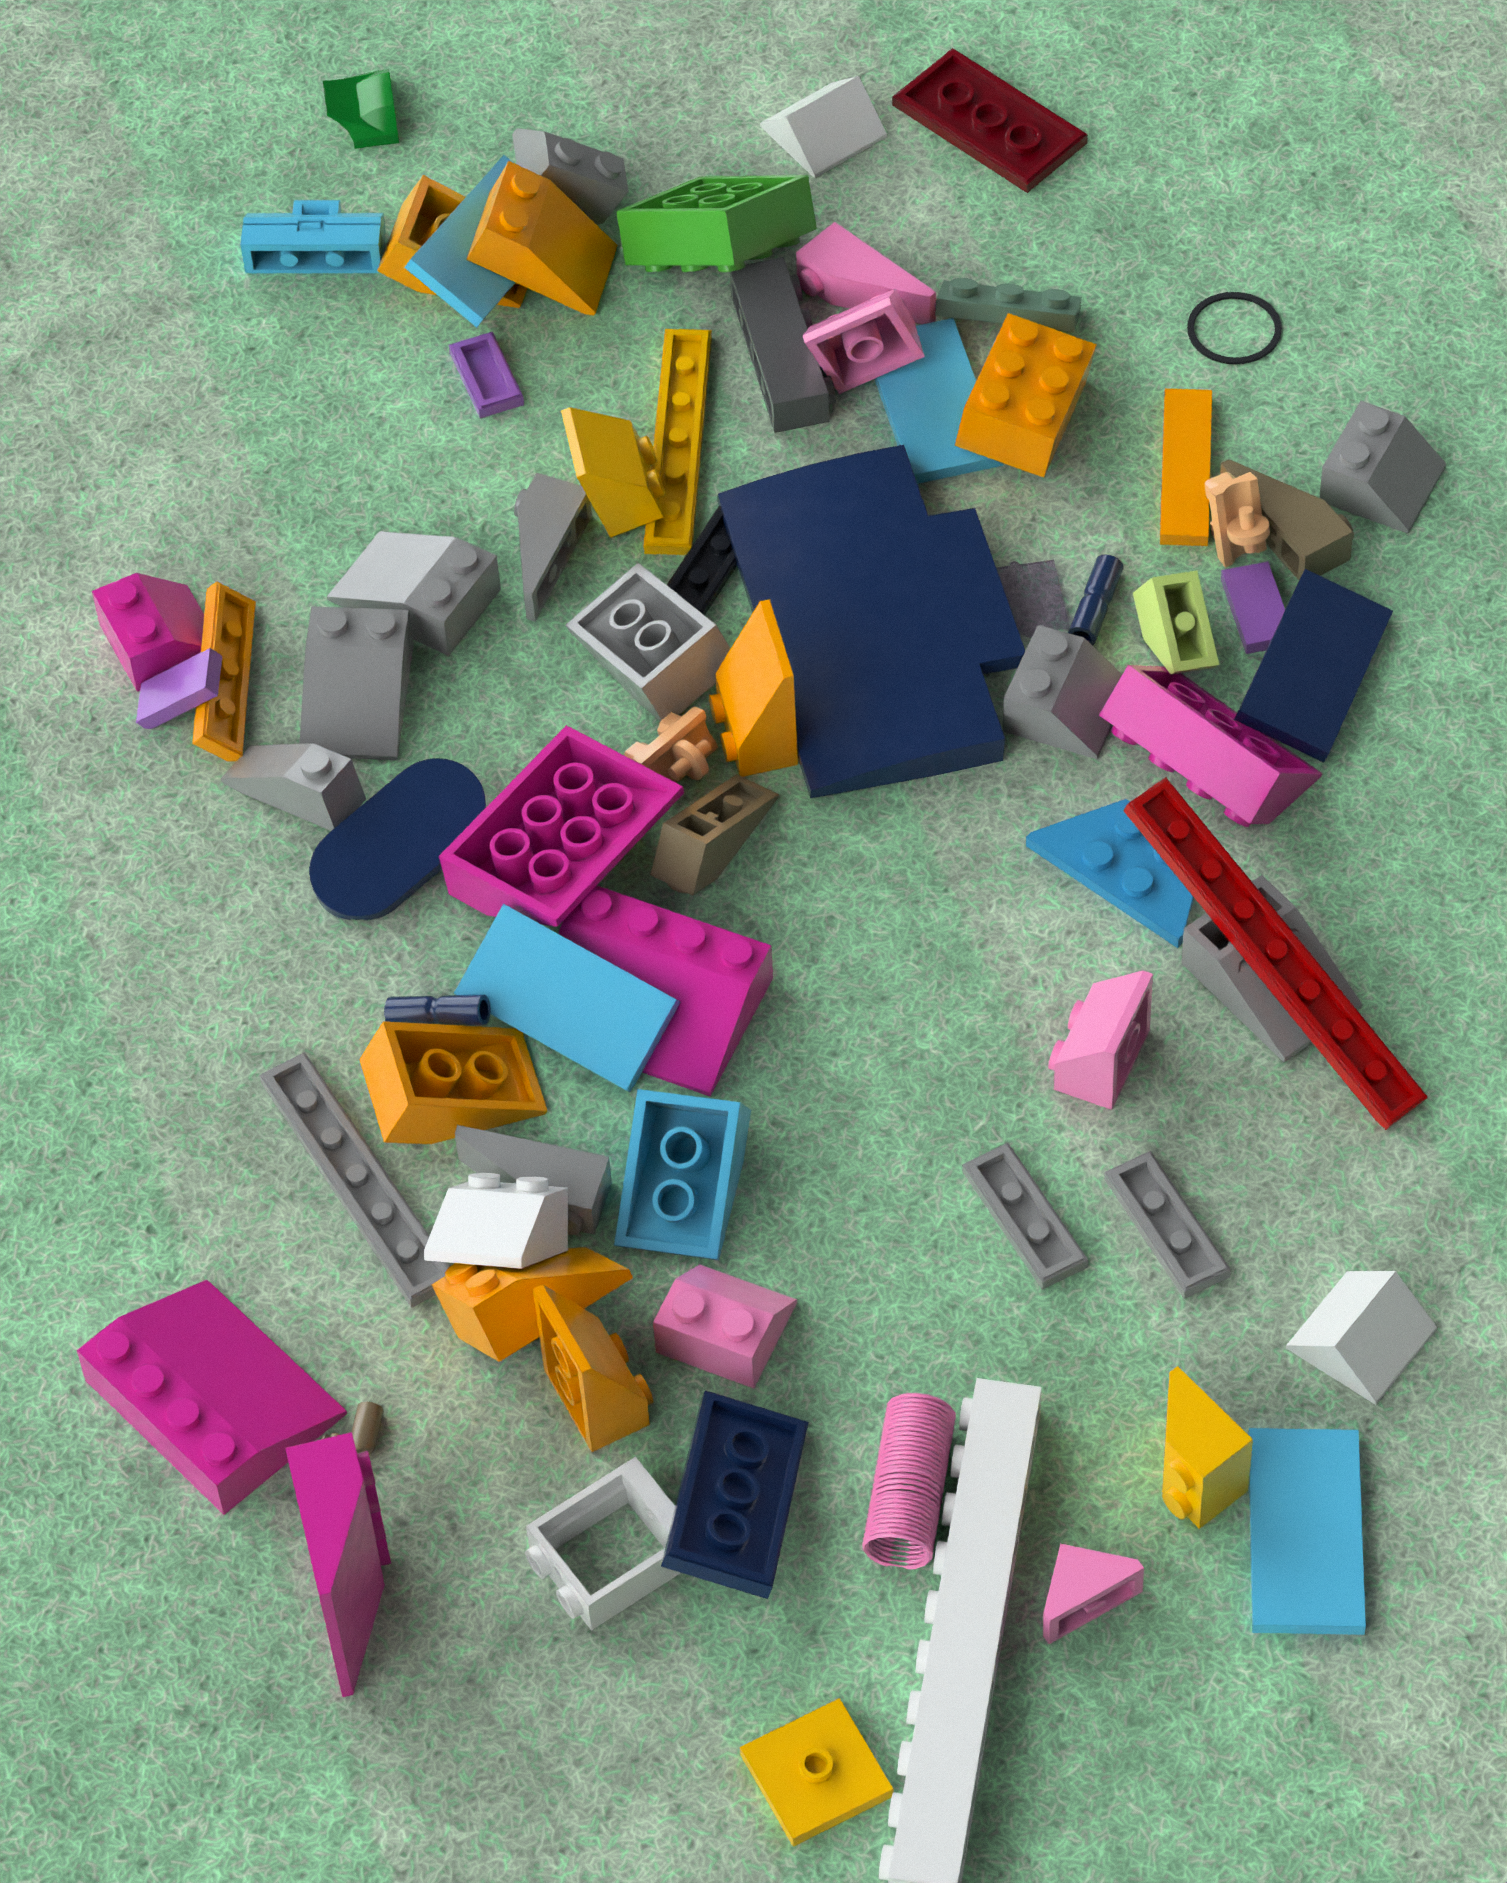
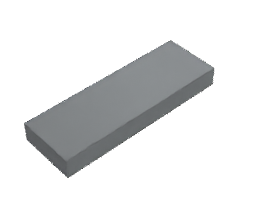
[962,1143,1088,1290]
[1104,1151,1231,1299]

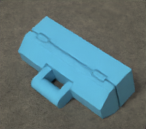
[240,200,385,273]

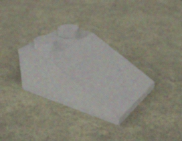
[327,531,501,656]
[565,563,731,721]
[299,606,414,760]

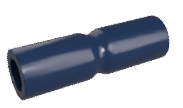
[1068,554,1124,646]
[384,995,491,1026]

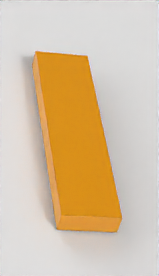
[1160,388,1212,546]
[192,581,256,761]

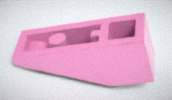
[796,222,936,324]

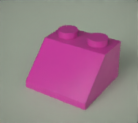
[92,573,204,692]

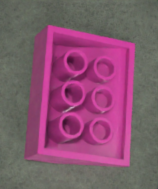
[439,725,684,927]
[558,886,773,1097]
[77,1280,347,1515]
[285,1432,391,1697]

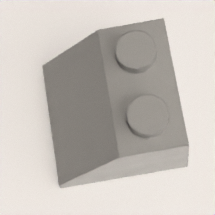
[512,128,629,225]
[1320,401,1446,533]
[1003,625,1122,759]

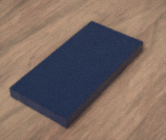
[1234,569,1393,763]
[661,1390,809,1599]

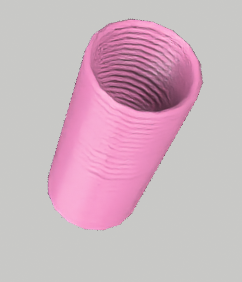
[862,1393,956,1569]

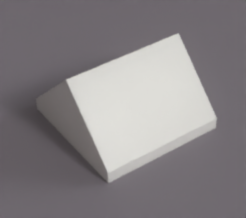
[760,76,887,178]
[1286,1271,1437,1405]

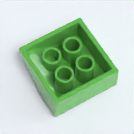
[616,175,817,272]

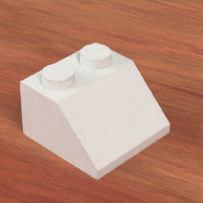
[424,1173,568,1269]

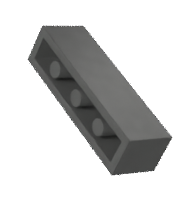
[730,257,836,433]

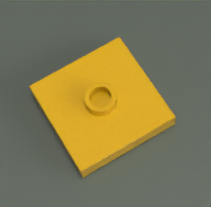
[740,1698,894,1847]

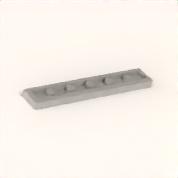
[259,1052,450,1308]

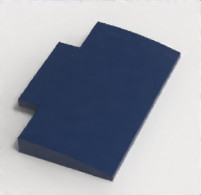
[717,445,1025,798]

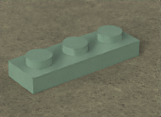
[935,278,1082,333]

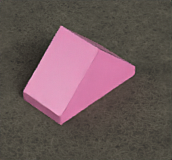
[1043,1543,1144,1644]

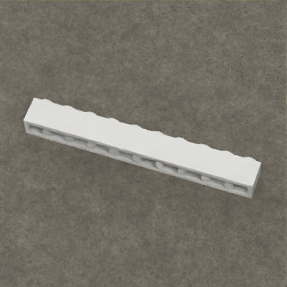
[879,1378,1041,1883]

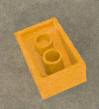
[466,161,618,316]
[377,175,527,308]
[709,599,798,777]
[359,1021,548,1144]
[431,1247,633,1362]
[533,1284,654,1452]

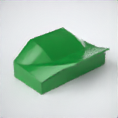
[323,69,399,149]

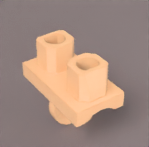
[1204,472,1270,568]
[624,706,718,783]

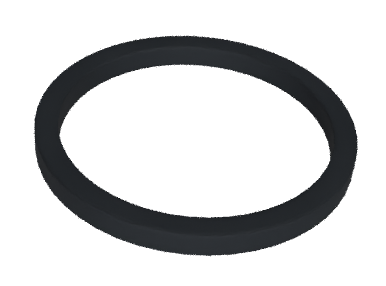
[1187,292,1282,364]

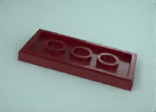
[892,48,1088,193]

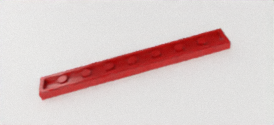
[1123,777,1428,1130]

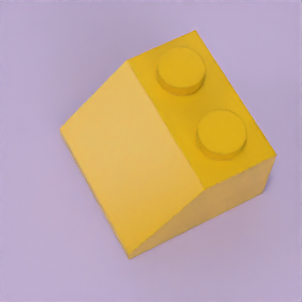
[561,407,666,538]
[1162,1366,1253,1529]

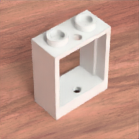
[525,1456,680,1631]

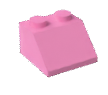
[803,289,925,394]
[1048,971,1153,1110]
[653,1264,797,1388]

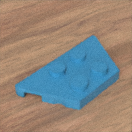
[1026,799,1194,948]

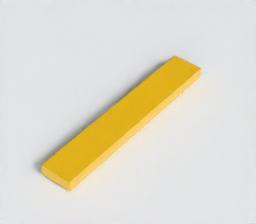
[643,329,712,555]

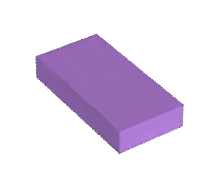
[449,331,524,419]
[1221,561,1285,654]
[136,648,222,729]

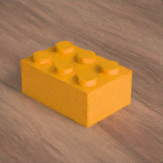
[955,313,1097,478]

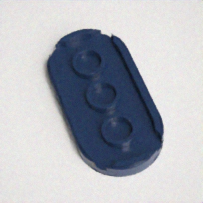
[309,758,486,921]

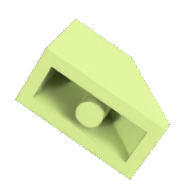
[1133,570,1219,675]

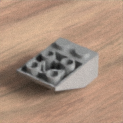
[1182,875,1362,1062]

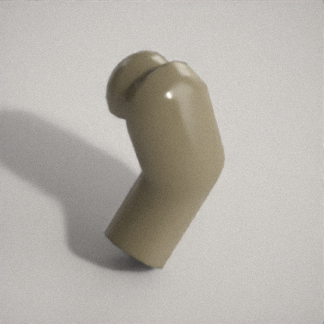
[320,1401,384,1455]

